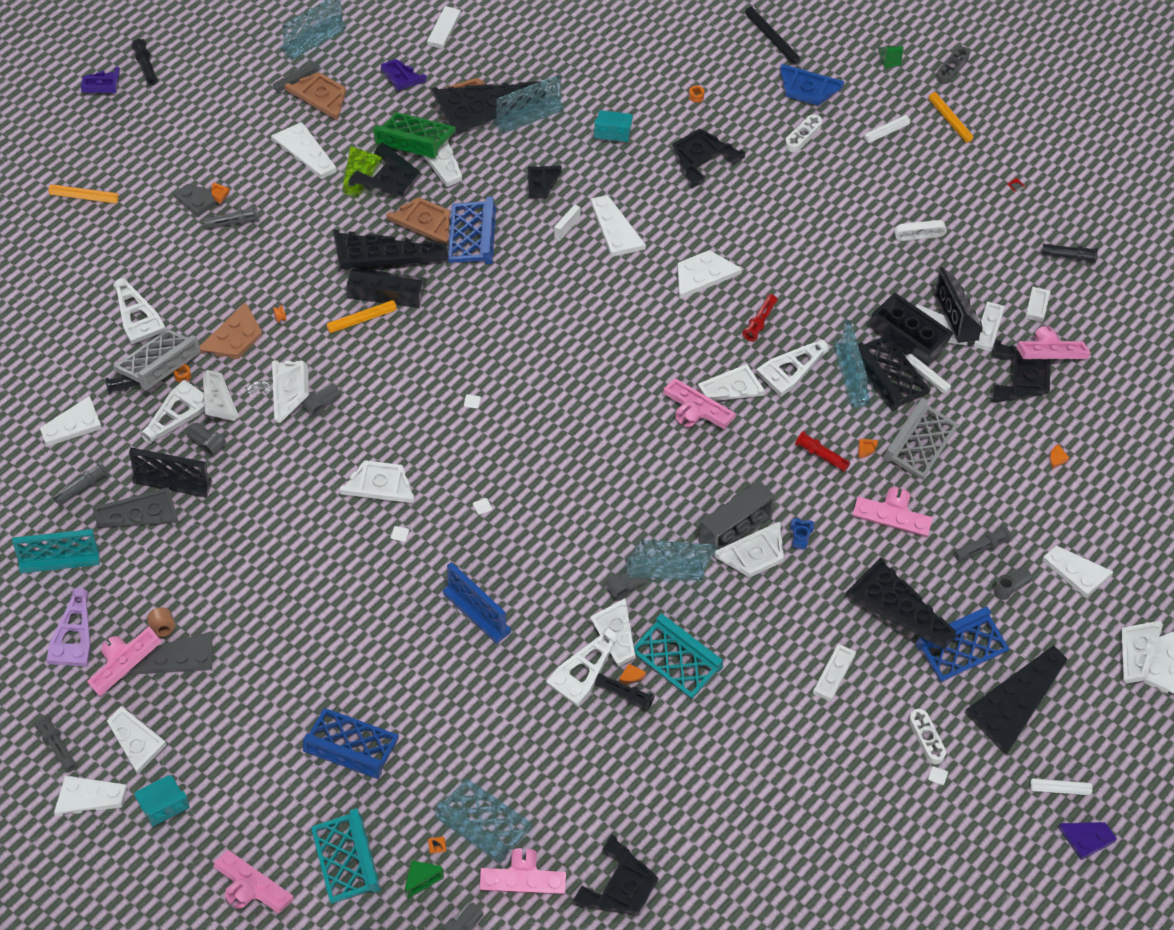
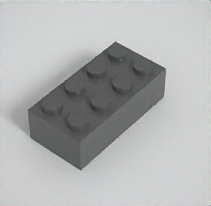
[698,481,775,557]

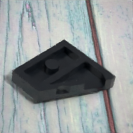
[528,166,562,198]

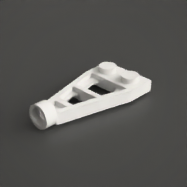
[113,278,166,345]
[756,339,829,397]
[140,380,205,444]
[546,628,619,707]

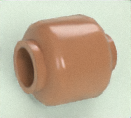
[147,607,175,637]

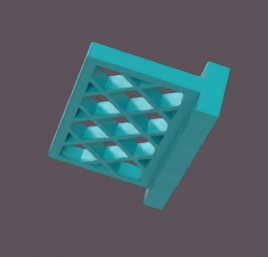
[12,529,100,574]
[634,613,724,699]
[311,808,382,904]

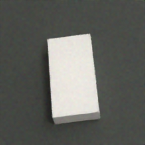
[554,204,580,241]
[1025,287,1050,322]

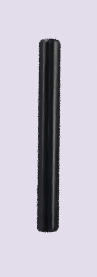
[745,6,800,64]

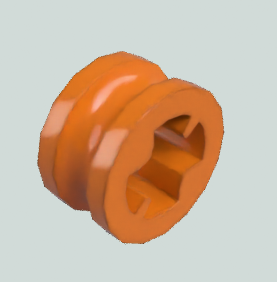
[689,85,705,103]
[273,305,286,323]
[173,364,191,383]

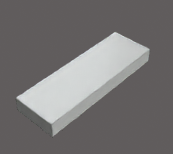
[427,6,461,49]
[974,302,1005,352]
[813,644,856,702]

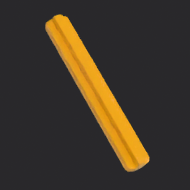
[928,92,974,143]
[48,184,119,204]
[327,300,397,333]

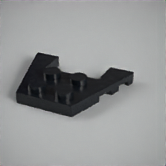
[672,128,746,188]
[348,142,421,196]
[992,340,1050,403]
[573,834,658,916]

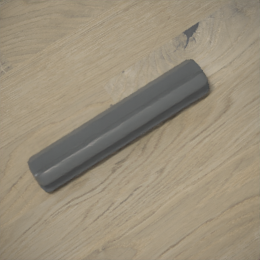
[273,62,319,92]

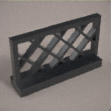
[851,335,931,411]
[129,447,212,498]

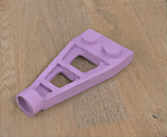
[46,588,91,667]

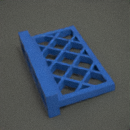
[448,197,496,264]
[443,562,511,644]
[915,606,1010,683]
[303,708,399,779]

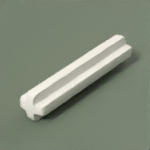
[864,115,910,143]
[906,354,951,394]
[1030,778,1093,795]

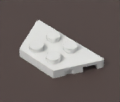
[677,250,742,299]
[272,361,309,423]
[340,460,414,503]
[714,522,784,578]
[1144,632,1174,694]

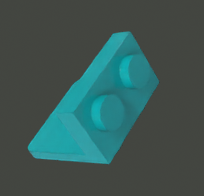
[594,110,633,142]
[135,775,190,827]

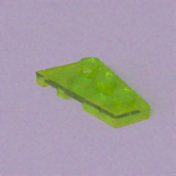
[342,146,382,198]

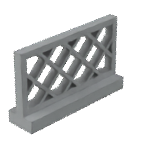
[113,329,201,391]
[882,397,959,480]

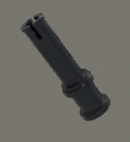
[131,39,158,86]
[1041,243,1098,264]
[105,375,164,394]
[595,673,655,711]

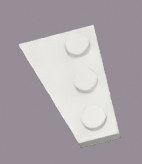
[697,364,765,401]
[203,370,239,421]
[40,396,102,447]
[1042,546,1113,598]
[590,599,636,667]
[1122,621,1163,684]
[107,706,167,774]
[54,776,127,817]

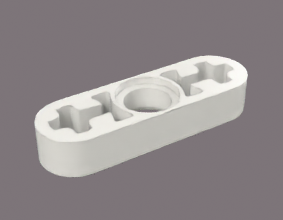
[785,114,822,152]
[894,220,947,241]
[909,709,946,764]

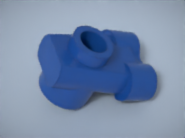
[790,518,814,549]

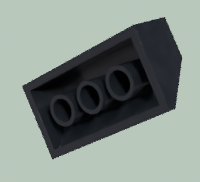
[934,267,983,343]
[347,268,427,308]
[870,292,953,366]

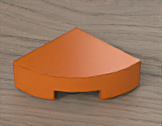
[211,182,230,204]
[858,439,878,458]
[1050,444,1069,469]
[619,663,646,684]

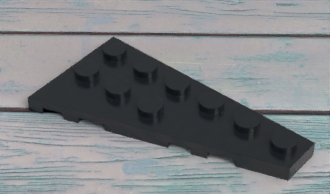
[431,81,548,135]
[333,229,448,269]
[846,557,956,649]
[965,645,1067,756]

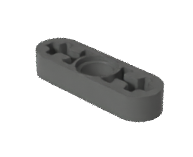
[936,47,970,84]

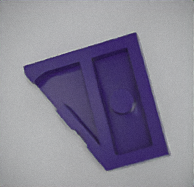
[380,59,427,90]
[81,67,120,93]
[1058,822,1117,860]

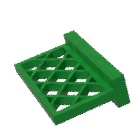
[373,112,456,159]

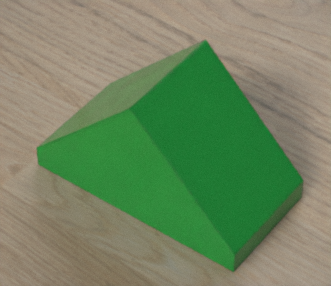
[878,45,904,68]
[405,860,444,899]

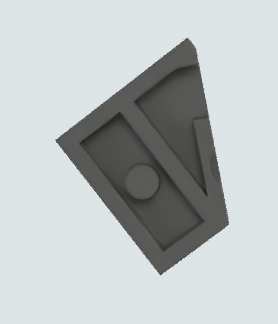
[174,184,218,217]

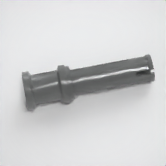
[203,205,259,229]
[53,461,109,506]
[954,526,1012,562]
[34,715,78,772]

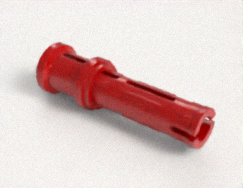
[742,294,778,342]
[795,431,851,472]

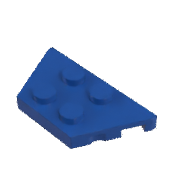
[780,64,844,106]

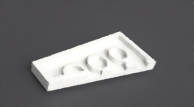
[271,122,337,179]
[422,127,462,187]
[591,195,646,257]

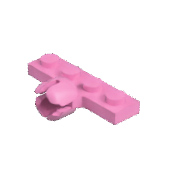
[1016,326,1091,359]
[663,378,736,429]
[853,487,933,537]
[87,627,162,696]
[480,848,566,894]
[213,850,294,914]

